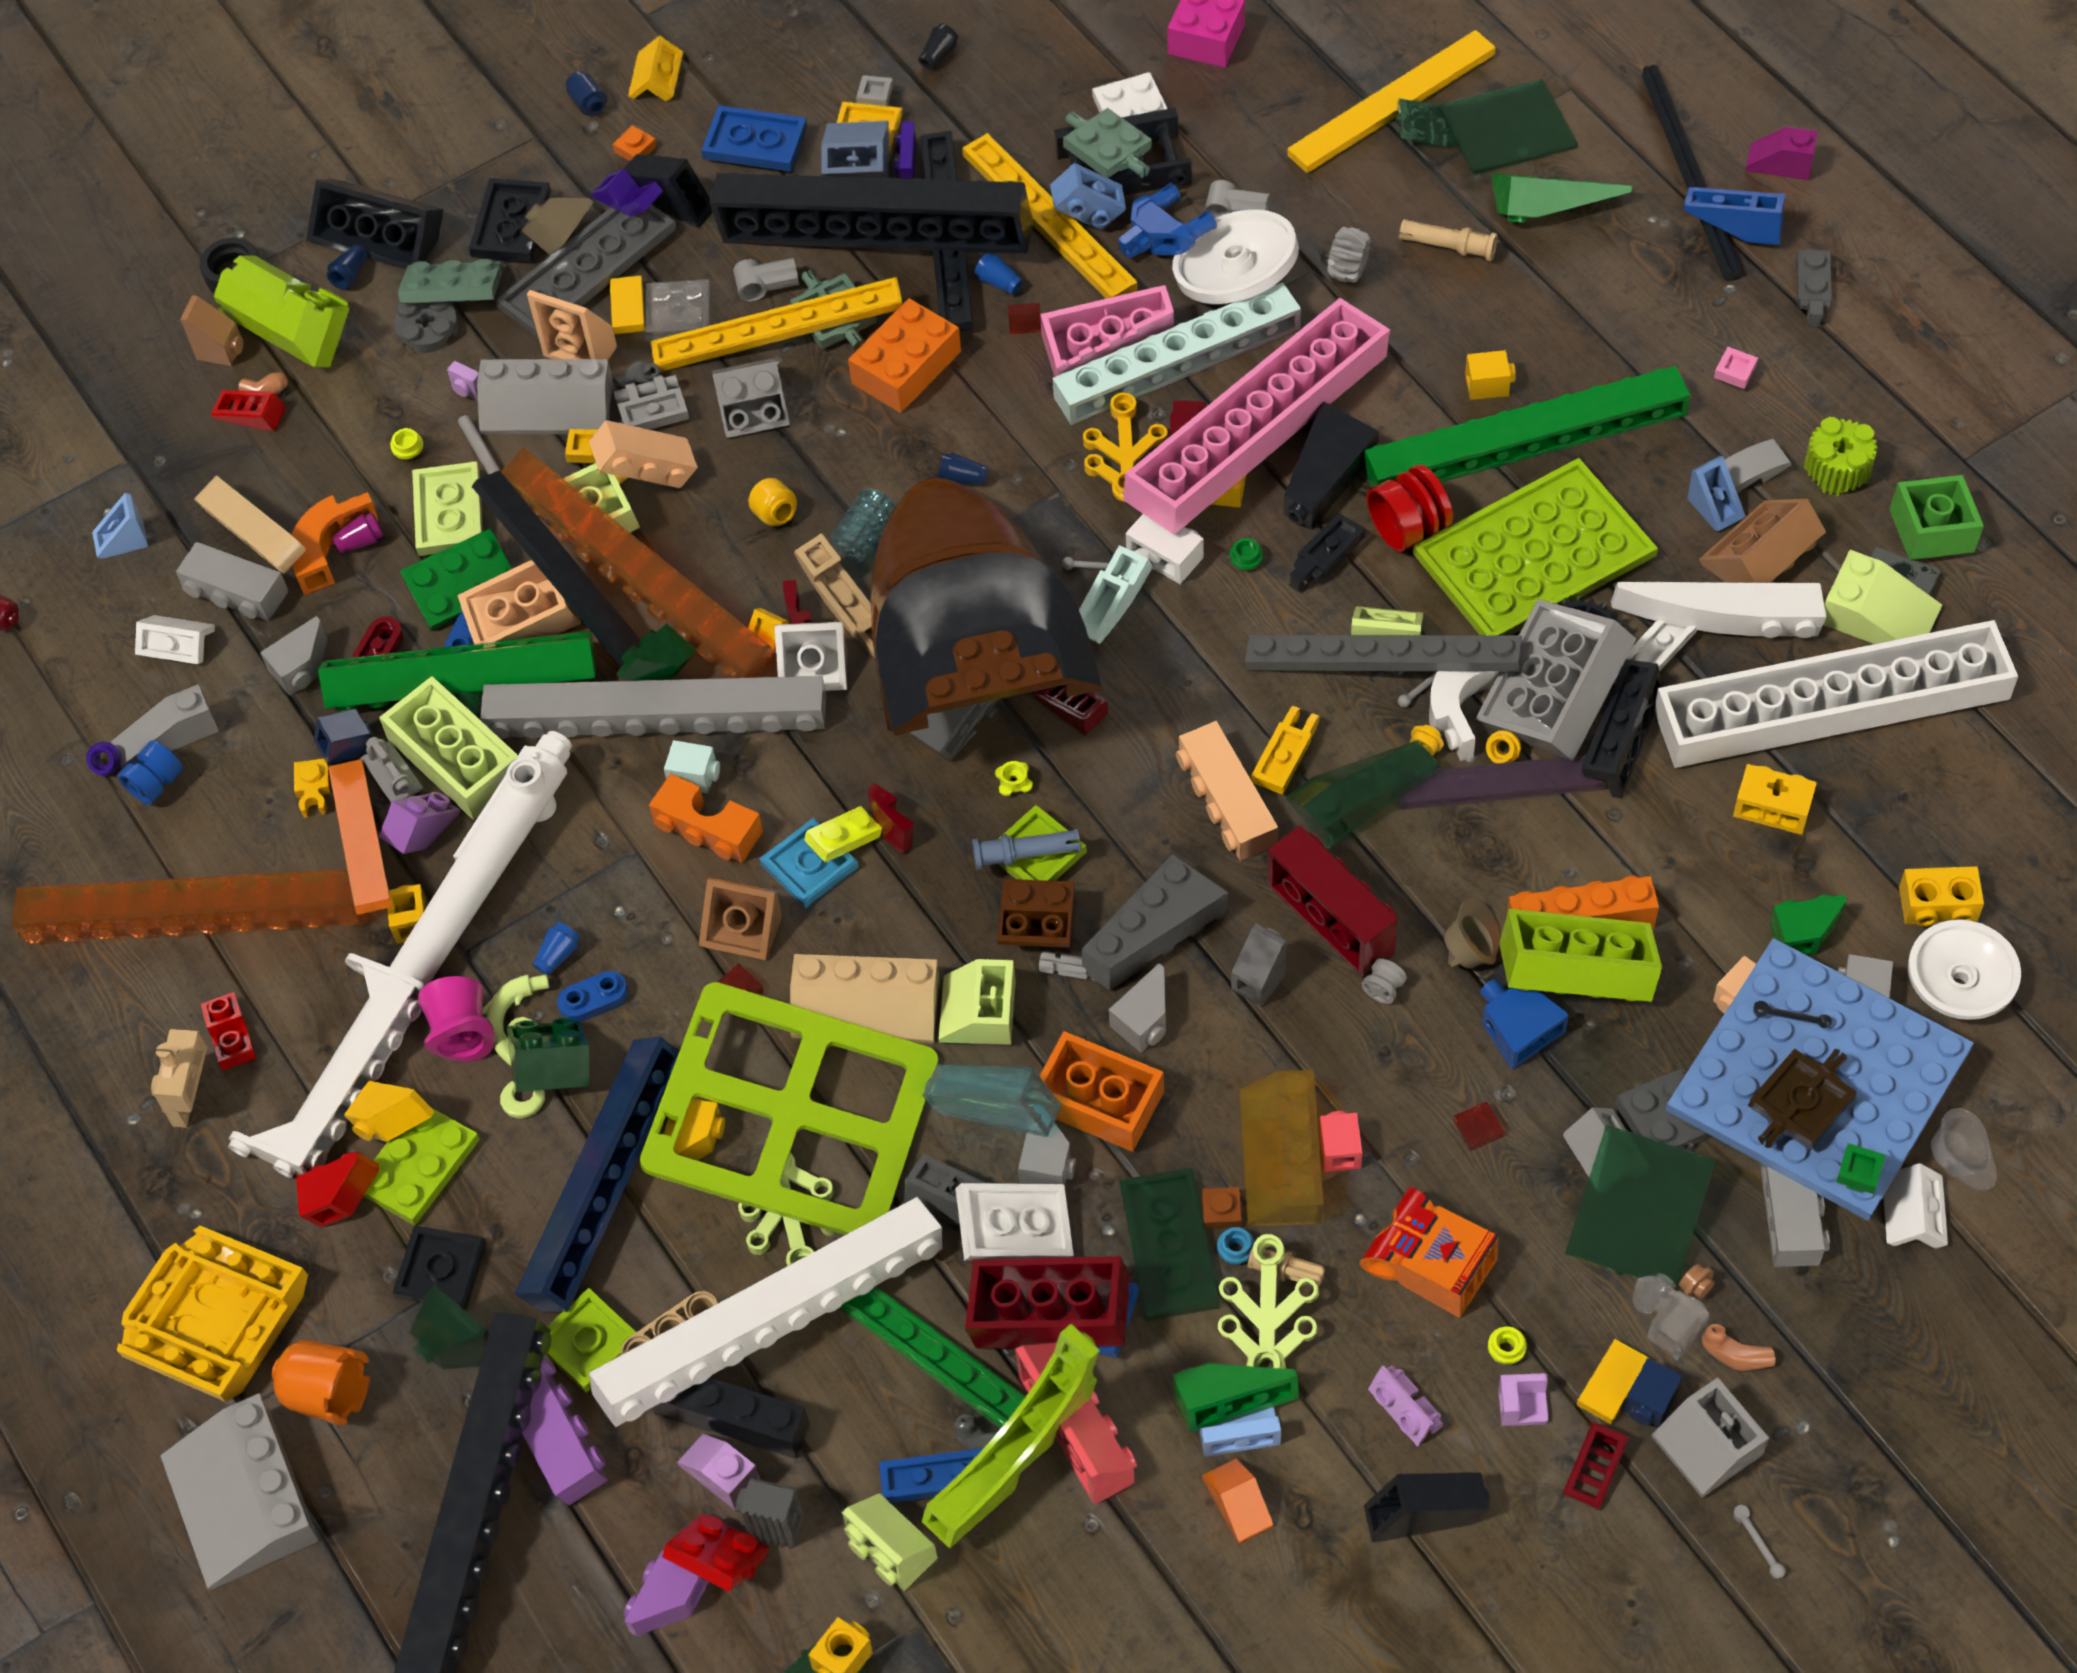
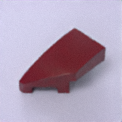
[783,580,813,624]
[868,783,914,854]

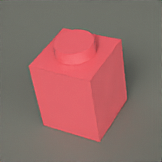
[1319,1111,1362,1172]

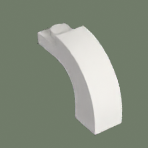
[1429,671,1499,761]

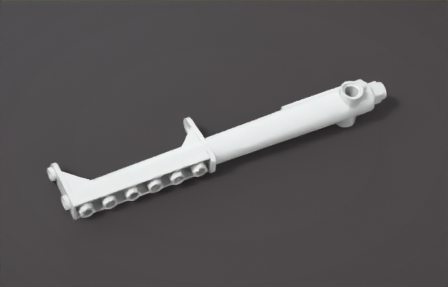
[228,731,572,1178]

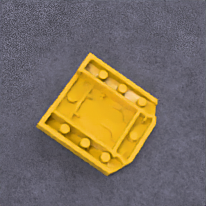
[117,1226,308,1402]

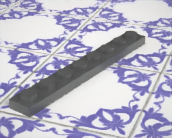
[1245,635,1523,671]

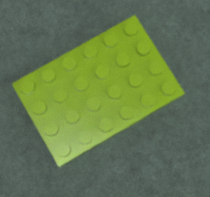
[1413,458,1658,636]

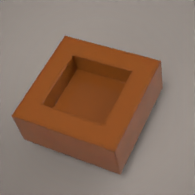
[1202,1187,1241,1229]

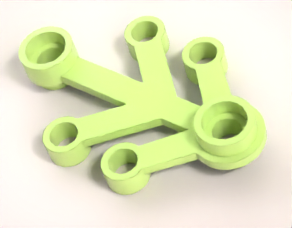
[738,1153,838,1266]
[1218,1234,1319,1369]

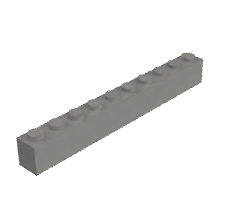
[480,676,826,739]

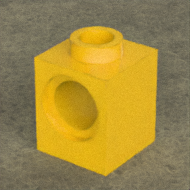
[808,1617,873,1673]

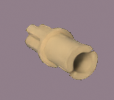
[1248,1248,1325,1287]

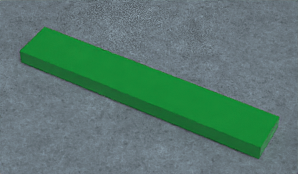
[838,1286,1026,1429]

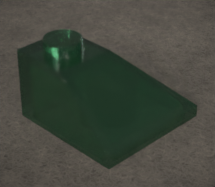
[409,1285,489,1369]

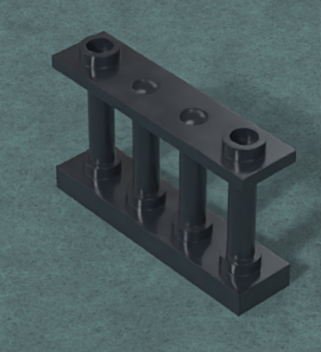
[1054,108,1192,196]

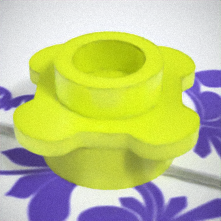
[995,761,1033,796]

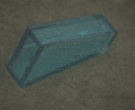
[922,1065,1062,1137]

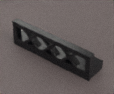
[1581,659,1664,798]

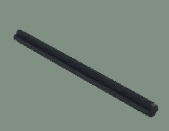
[1642,64,1741,281]

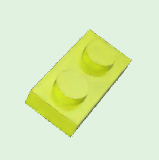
[804,806,882,863]

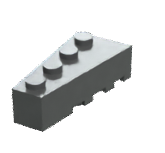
[1082,855,1228,990]

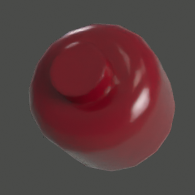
[0,595,19,631]

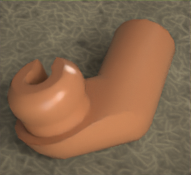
[238,372,288,394]

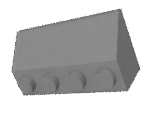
[477,359,614,435]

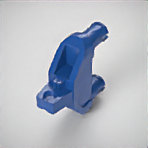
[1118,183,1217,259]

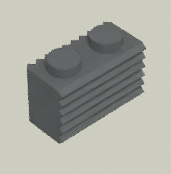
[736,1478,804,1550]

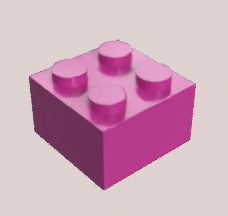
[1167,0,1245,68]

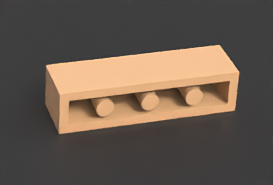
[1176,721,1278,861]

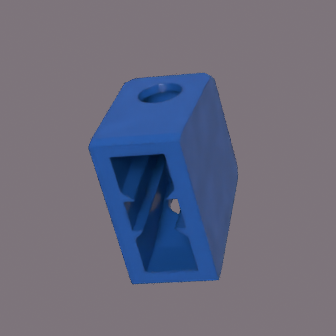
[1480,979,1569,1070]

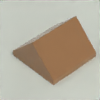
[698,877,783,960]

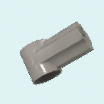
[1204,180,1270,218]
[733,258,799,302]

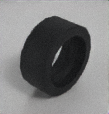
[200,237,260,293]

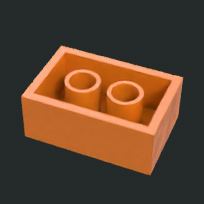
[848,298,961,413]
[1031,1031,1164,1152]

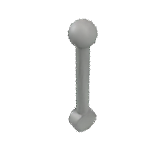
[1061,557,1109,570]
[1398,671,1438,708]
[1733,1505,1786,1579]

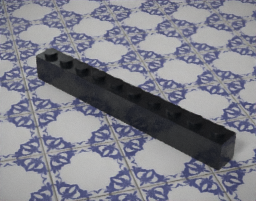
[394,1312,551,1673]

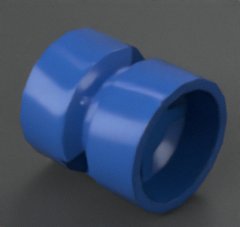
[117,740,184,805]

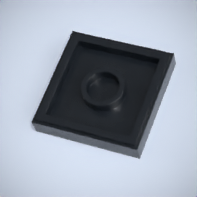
[392,1226,487,1310]

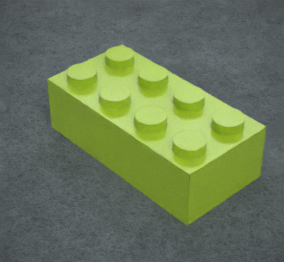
[1499,909,1662,1002]

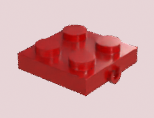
[662,1513,769,1592]

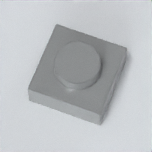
[856,75,893,106]

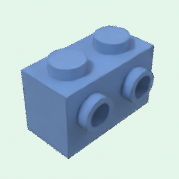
[1050,163,1126,230]

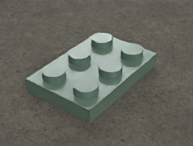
[398,259,502,303]

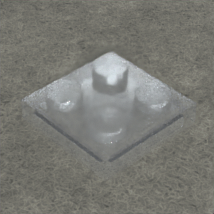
[645,279,711,340]

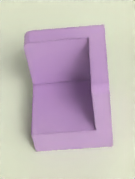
[1498,1373,1548,1426]

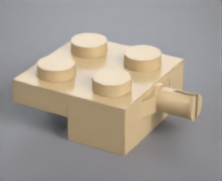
[151,1029,207,1128]

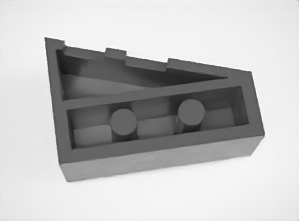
[909,699,999,762]

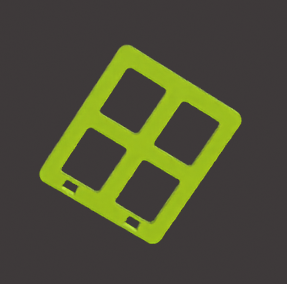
[640,982,938,1235]

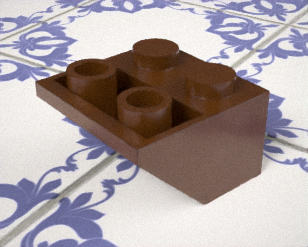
[998,879,1076,948]

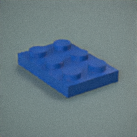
[701,105,807,172]

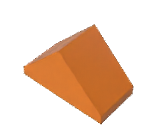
[1202,1459,1273,1544]

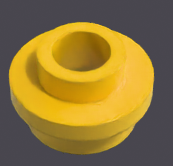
[1410,725,1444,756]
[1486,730,1521,765]

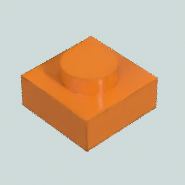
[612,125,657,161]

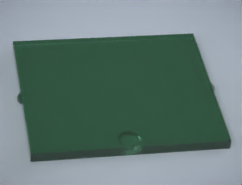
[1439,79,1578,175]
[1565,1125,1716,1291]

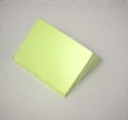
[1351,606,1423,635]

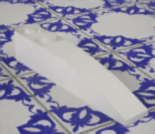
[1611,582,1826,638]

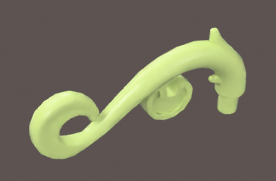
[482,974,550,1119]

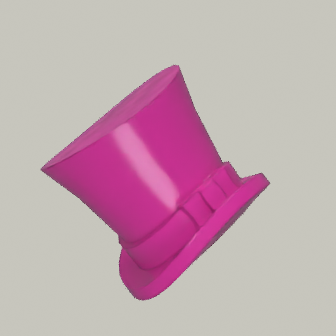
[418,976,495,1062]

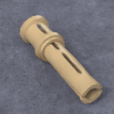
[1399,219,1498,261]

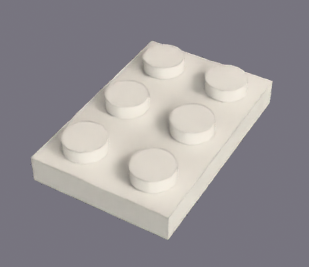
[956,1183,1074,1261]

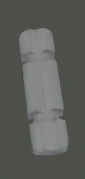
[1039,951,1095,981]

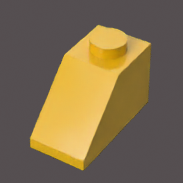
[344,1081,435,1142]
[664,1099,725,1161]

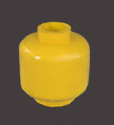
[748,478,797,527]

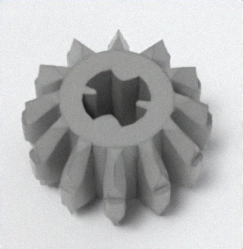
[1327,227,1371,283]

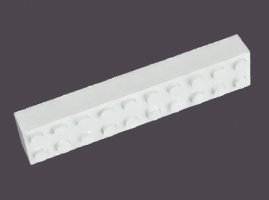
[1654,620,2018,768]

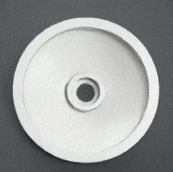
[1908,920,2021,1020]

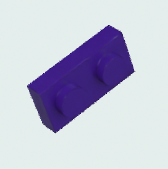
[894,121,917,179]

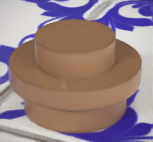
[1679,1264,1715,1300]

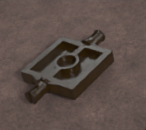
[1748,1048,1857,1151]

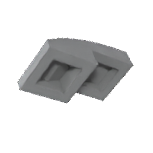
[1725,439,1792,493]

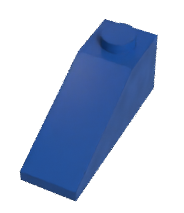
[1684,187,1785,245]

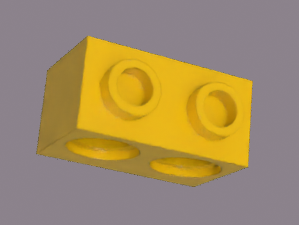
[1899,866,1984,927]

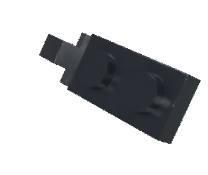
[1289,513,1366,593]

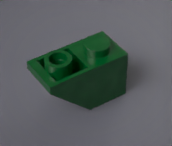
[616,623,697,681]

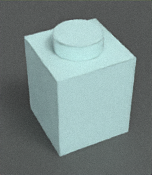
[664,740,720,794]

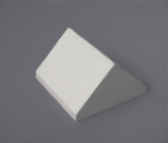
[775,622,848,691]

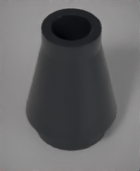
[918,23,959,70]

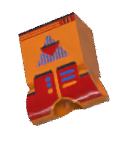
[1360,1187,1499,1318]

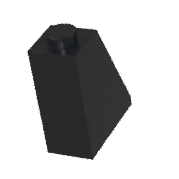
[624,154,712,227]
[1363,1472,1490,1542]

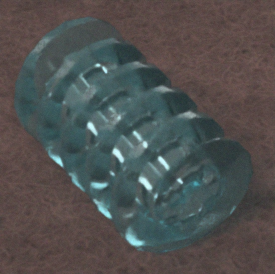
[831,488,895,563]

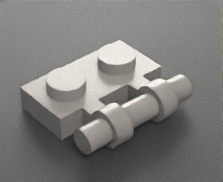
[614,375,689,430]

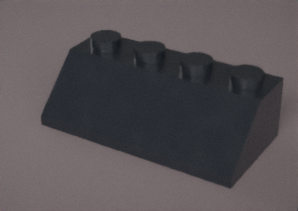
[306,179,444,269]

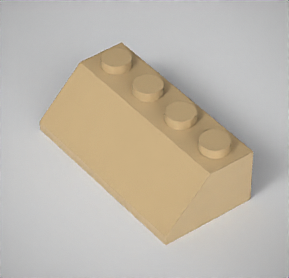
[790,954,940,1044]

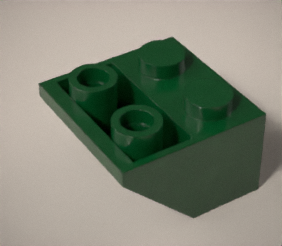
[507,1018,590,1092]

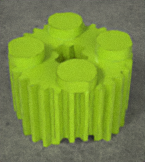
[1804,417,1877,496]

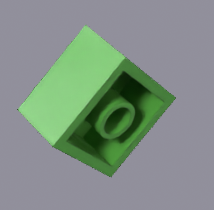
[1889,475,1984,560]

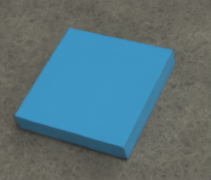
[759,818,859,909]

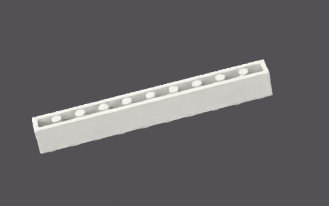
[589,1197,942,1427]

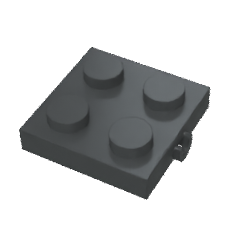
[1614,1069,1713,1162]

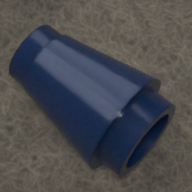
[326,245,367,289]
[938,452,987,485]

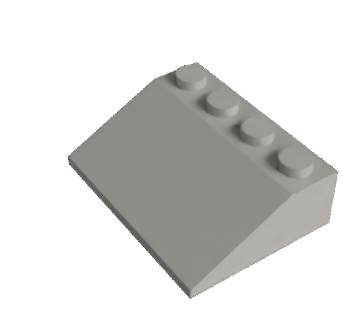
[1475,599,1636,761]
[160,1393,319,1591]

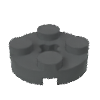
[393,301,459,353]

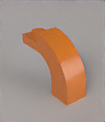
[291,492,379,596]

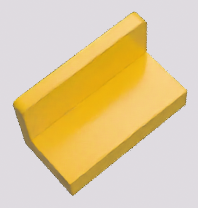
[628,35,683,102]

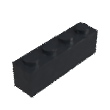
[652,1377,810,1459]

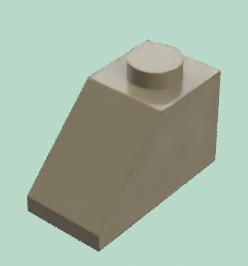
[522,198,593,255]

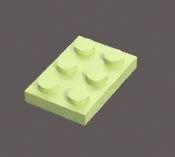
[412,461,483,556]

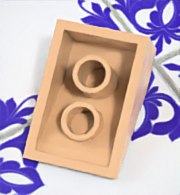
[527,290,617,360]
[458,560,581,644]

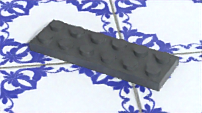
[496,204,676,339]

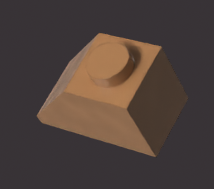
[180,295,244,367]

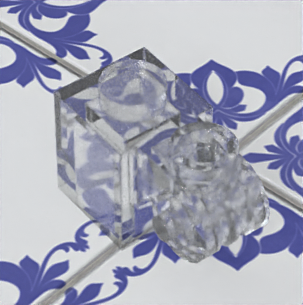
[1632,1273,1710,1361]

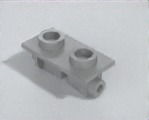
[360,737,423,803]

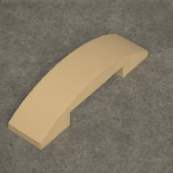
[794,533,875,658]

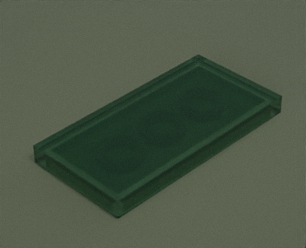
[1119,1168,1220,1321]

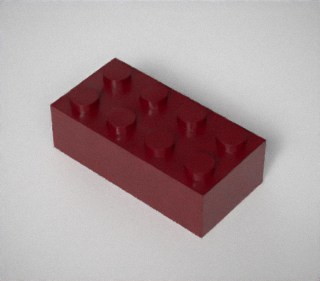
[1267,825,1398,979]
[965,1256,1131,1349]

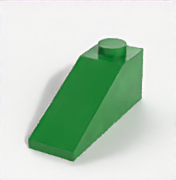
[1172,1363,1299,1433]

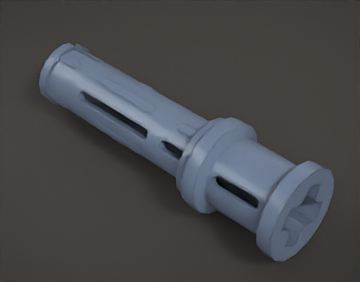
[972,829,1081,870]

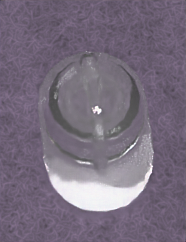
[1931,1108,1997,1191]

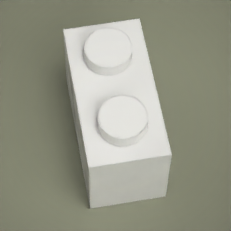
[1125,514,1204,584]

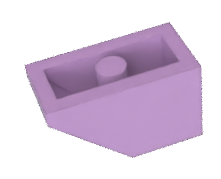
[677,1434,760,1511]

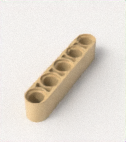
[194,475,306,574]

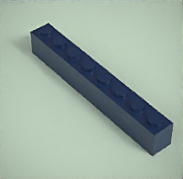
[514,1036,679,1313]

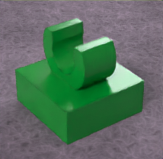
[1836,1143,1885,1194]

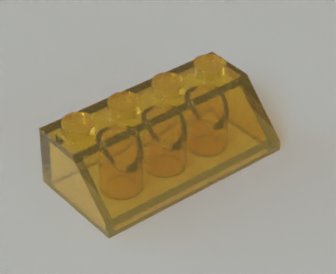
[1240,1069,1324,1227]

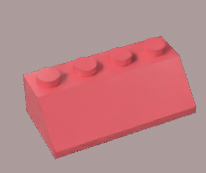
[1015,1343,1137,1505]

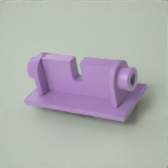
[1368,1366,1444,1447]

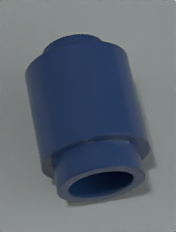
[566,71,607,116]

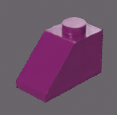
[1746,127,1818,180]

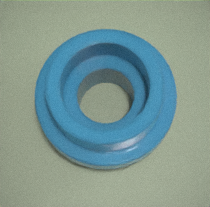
[1217,1227,1255,1264]

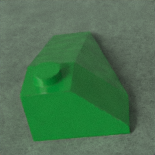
[1492,173,1632,223]

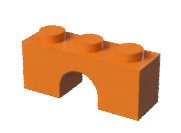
[649,774,764,863]

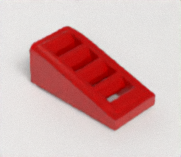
[210,390,285,431]

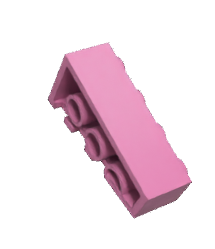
[1041,285,1174,377]

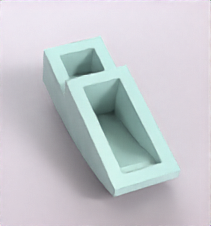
[1079,545,1153,644]

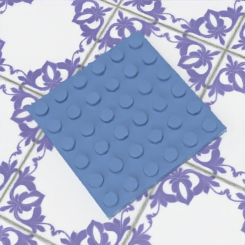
[1665,938,1974,1221]

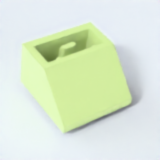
[939,959,1016,1045]
[842,1493,938,1591]

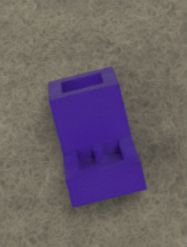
[591,168,663,217]

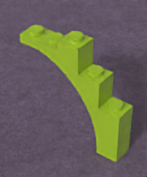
[922,1324,1100,1549]

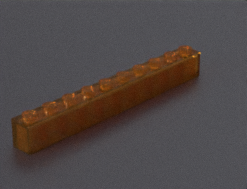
[501,447,775,678]
[11,869,370,943]

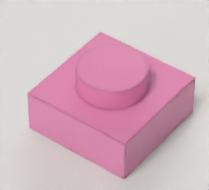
[1714,347,1758,389]

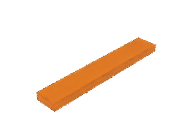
[328,759,392,915]

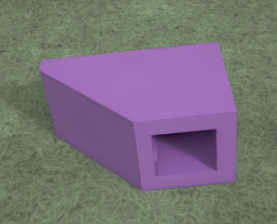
[379,792,461,854]
[624,1550,709,1636]

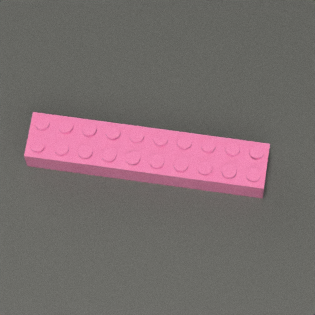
[1124,298,1390,535]

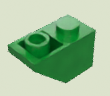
[1769,894,1847,956]

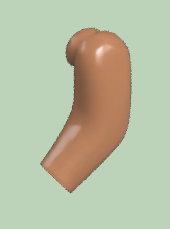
[1702,1324,1775,1371]

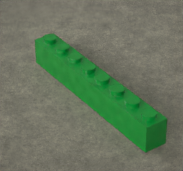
[318,631,598,712]

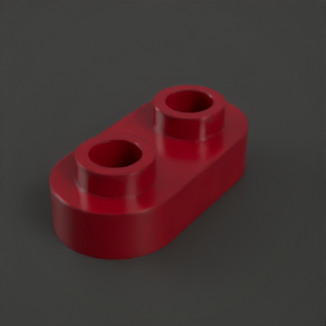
[352,616,404,658]

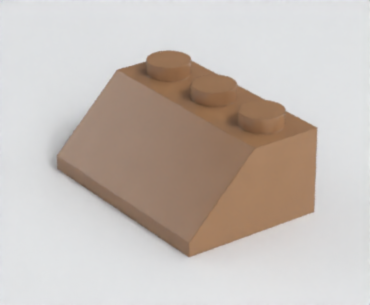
[1699,499,1826,583]

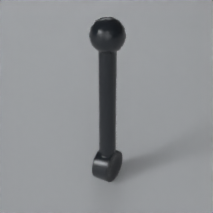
[1753,1001,1832,1029]

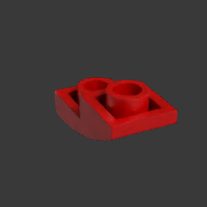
[201,992,256,1071]

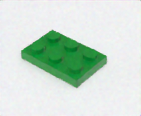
[400,528,512,631]

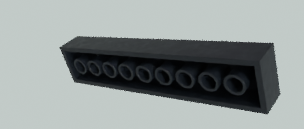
[709,173,1033,253]

